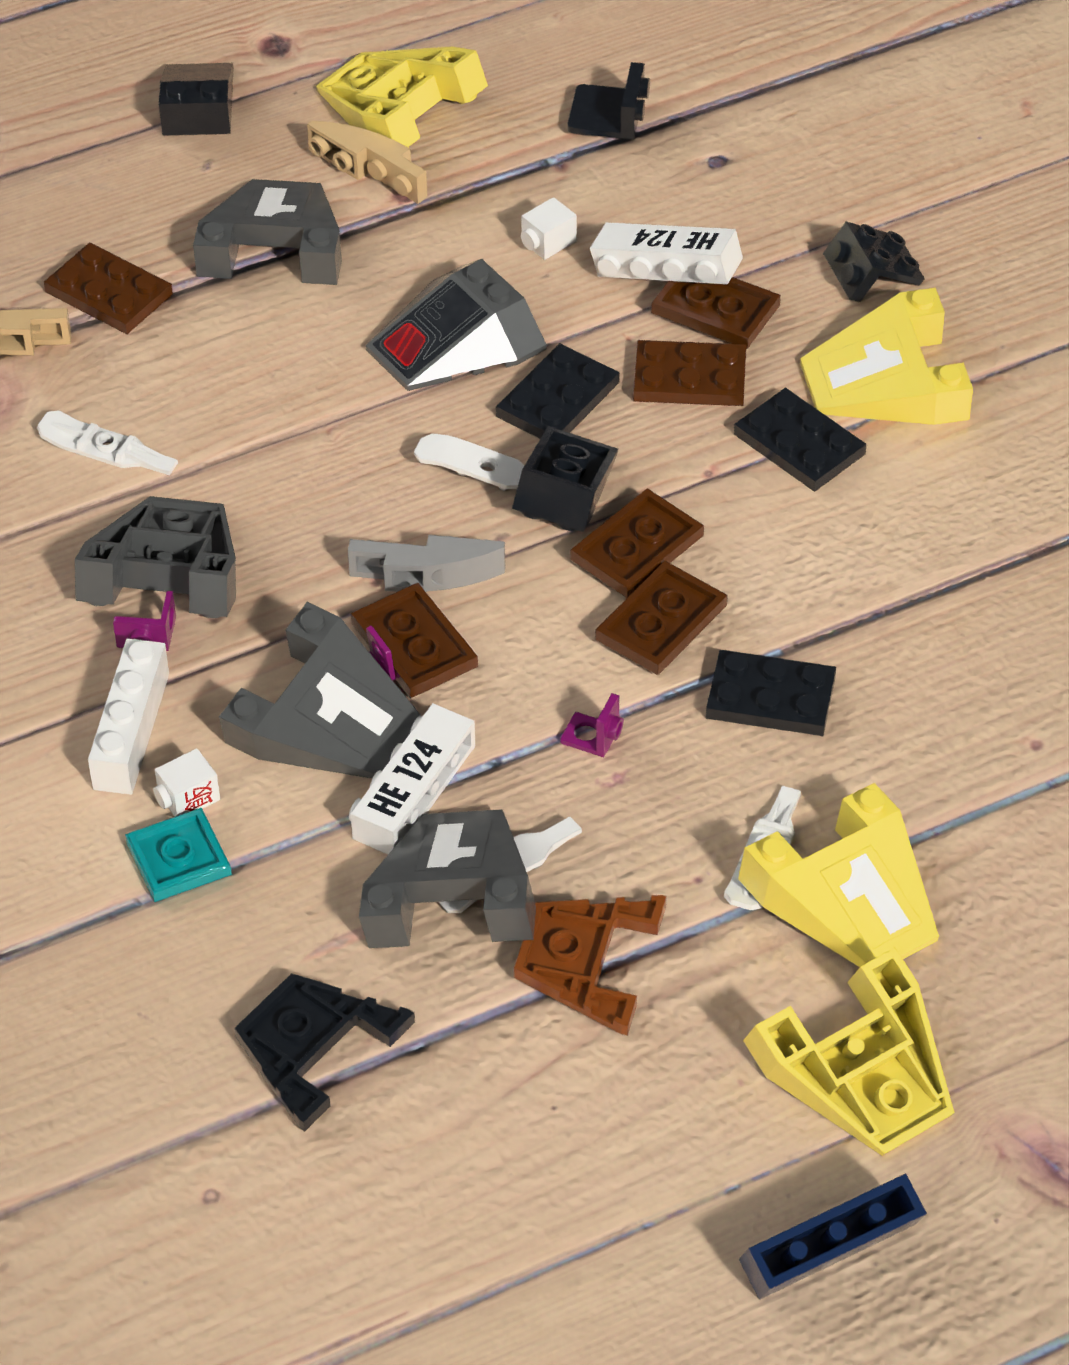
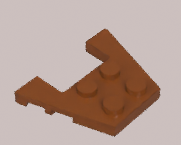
[514,895,667,1036]

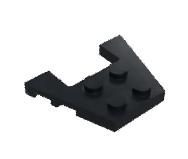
[234,973,415,1132]

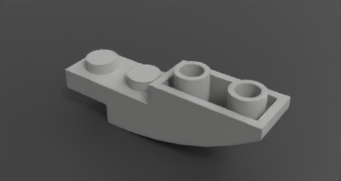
[348,535,506,592]

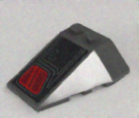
[366,259,547,391]

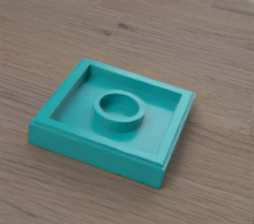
[125,808,232,902]

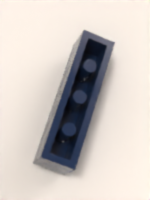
[739,1173,927,1300]

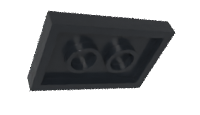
[496,343,620,439]
[734,387,867,492]
[706,650,836,736]

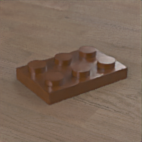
[44,242,173,334]
[651,277,781,349]
[633,340,746,406]
[570,488,704,598]
[595,561,728,675]
[351,583,478,699]

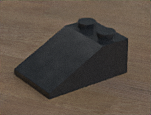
[159,63,234,136]
[512,426,619,532]

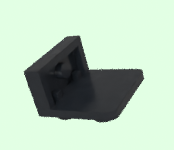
[568,62,650,139]
[823,221,925,302]

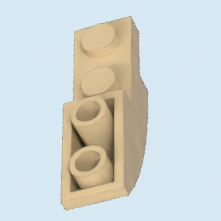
[307,121,427,204]
[0,308,71,356]

